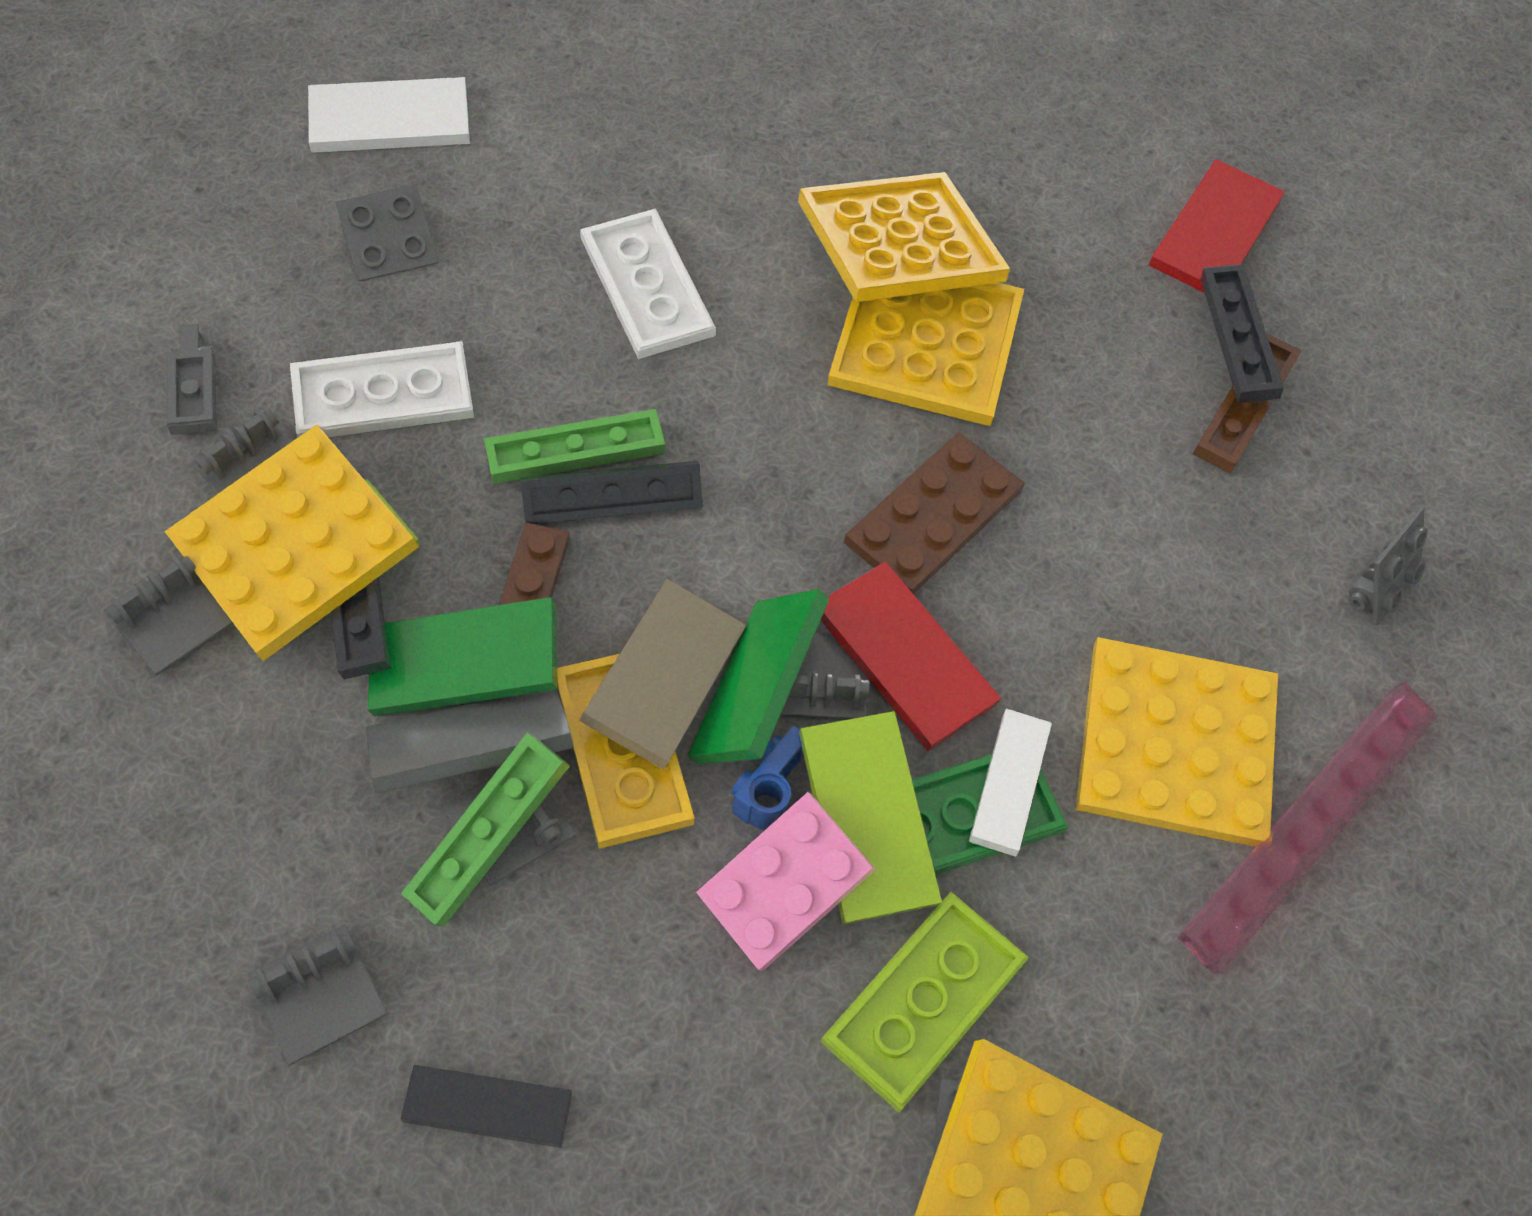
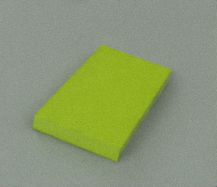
[799,711,942,925]
[820,892,1029,1113]

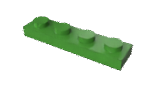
[484,409,665,484]
[401,733,570,927]

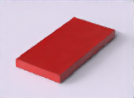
[1149,159,1285,292]
[821,561,1001,752]

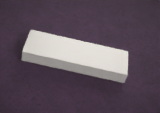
[969,709,1052,857]

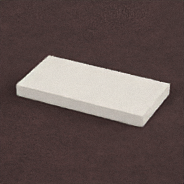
[308,77,470,153]
[580,209,716,359]
[290,341,474,437]

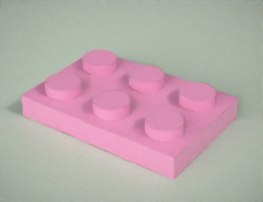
[696,792,876,971]

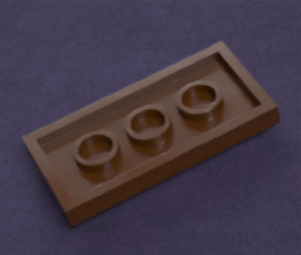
[844,432,1025,594]

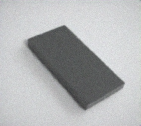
[366,690,573,793]

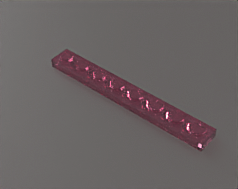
[1178,682,1438,974]

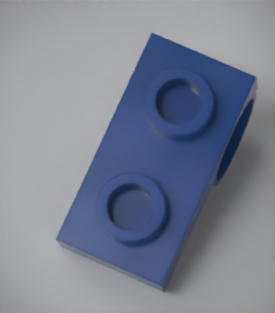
[731,725,804,830]

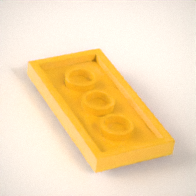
[557,654,695,849]

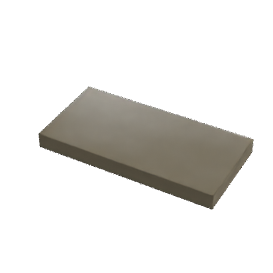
[579,579,746,770]

